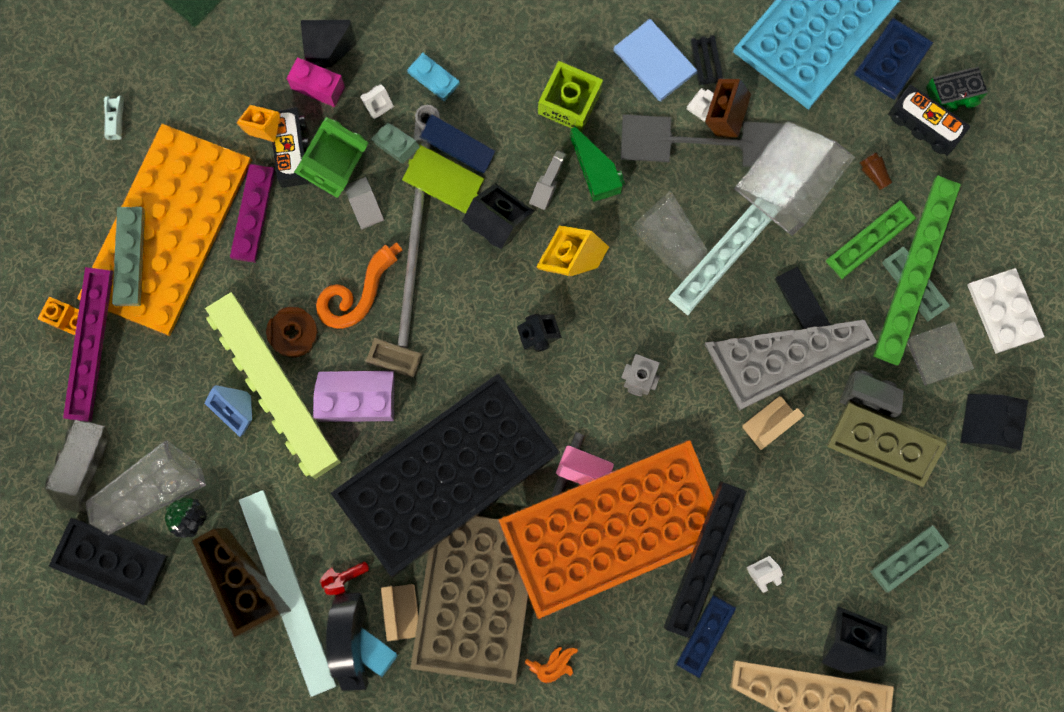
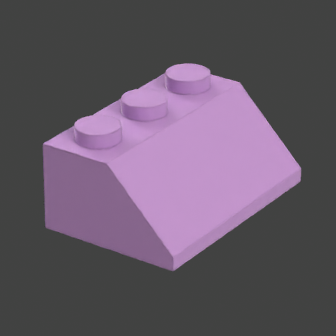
[313,371,394,422]

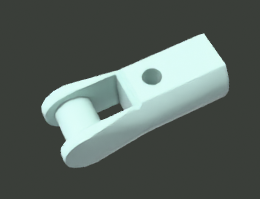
[104,96,124,140]

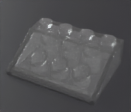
[734,122,855,236]

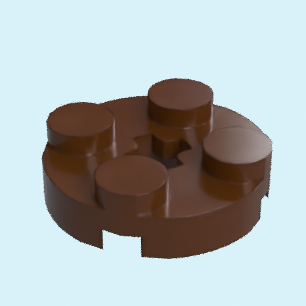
[266,307,318,358]

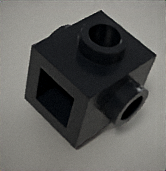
[517,314,562,352]

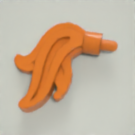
[525,647,578,683]

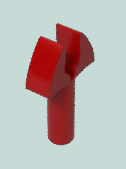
[320,561,369,595]

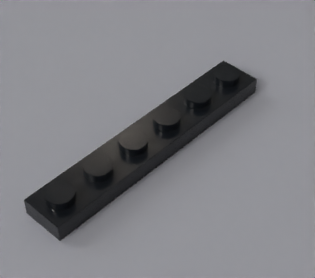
[663,481,747,639]

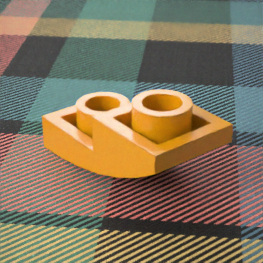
[38,297,79,335]

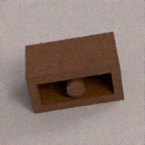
[705,79,751,137]

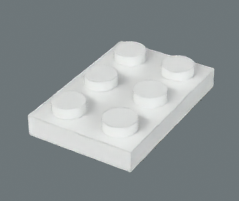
[967,268,1045,354]

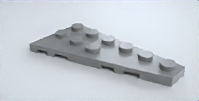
[705,320,877,411]

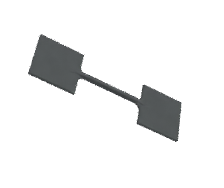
[621,115,792,169]

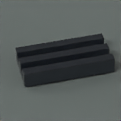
[690,35,723,85]

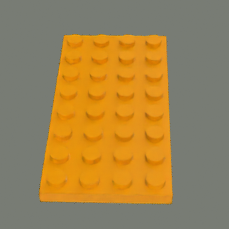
[77,124,252,336]

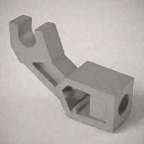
[529,151,567,210]

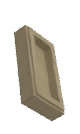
[366,338,422,378]

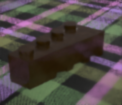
[192,528,291,637]

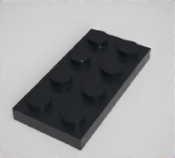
[48,518,168,605]

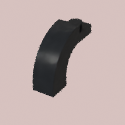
[326,593,369,691]

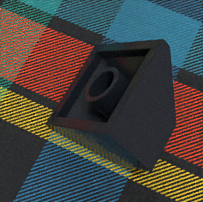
[301,19,356,69]
[822,607,887,673]

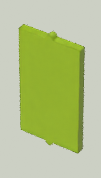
[402,145,484,213]

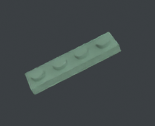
[112,207,145,306]

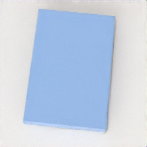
[613,19,697,101]

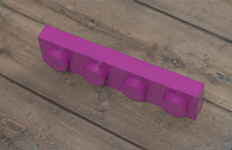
[230,164,275,263]

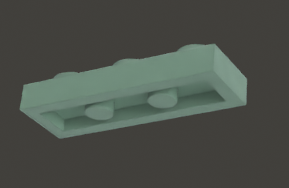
[882,247,950,322]
[870,525,950,593]

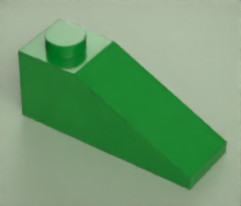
[570,127,625,202]

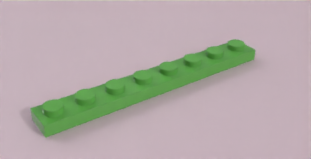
[873,175,961,366]

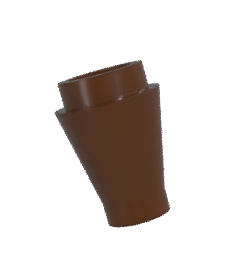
[860,152,892,190]

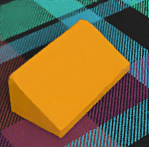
[237,105,280,142]

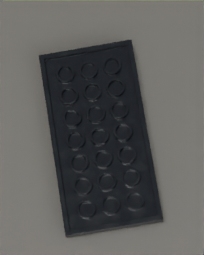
[331,374,560,578]

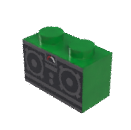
[926,66,988,112]

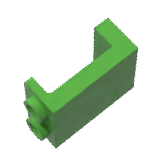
[294,117,369,198]

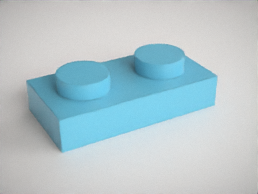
[407,53,460,101]

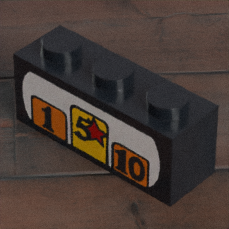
[888,84,971,156]
[272,107,311,188]

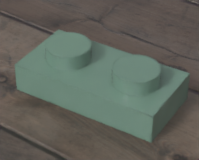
[371,122,420,164]

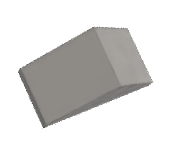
[344,177,384,230]

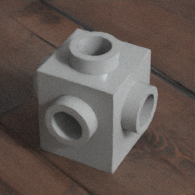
[621,354,660,396]

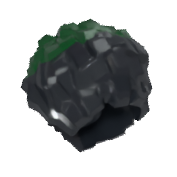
[165,498,207,538]

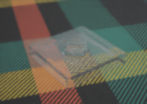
[907,322,974,386]

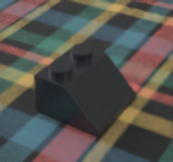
[462,183,534,249]
[960,394,1028,454]

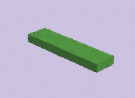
[826,200,917,279]

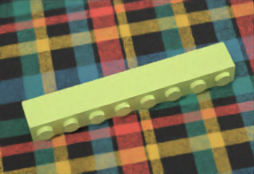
[205,292,341,479]

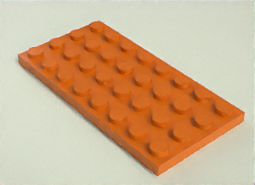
[498,440,713,619]

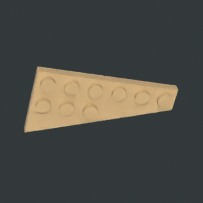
[731,661,894,712]

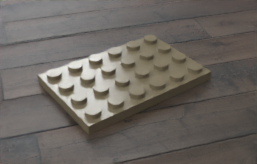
[410,516,528,684]

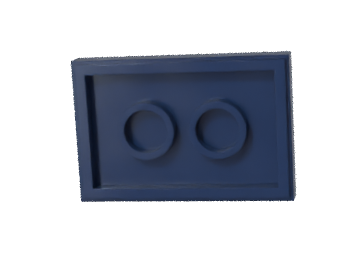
[854,18,933,100]

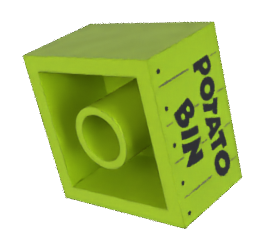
[538,61,603,133]

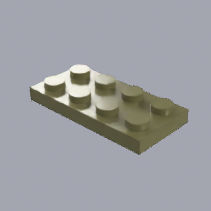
[827,400,947,487]

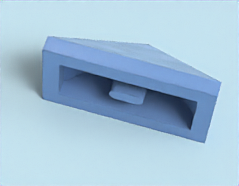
[204,385,252,437]

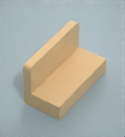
[742,396,804,450]
[381,584,418,641]

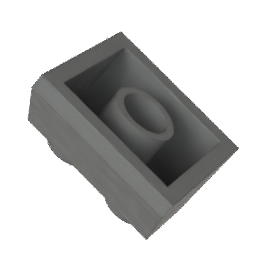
[839,370,903,418]

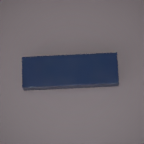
[419,114,495,173]
[676,595,736,678]

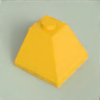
[537,226,609,276]

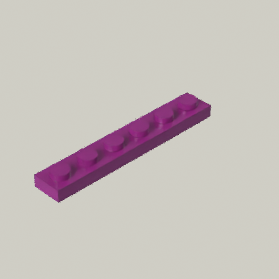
[63,267,113,422]

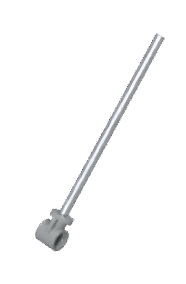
[398,105,440,347]

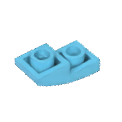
[360,628,398,677]

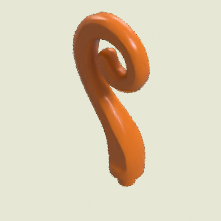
[316,242,402,329]

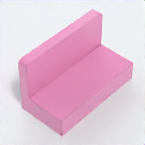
[556,445,614,485]

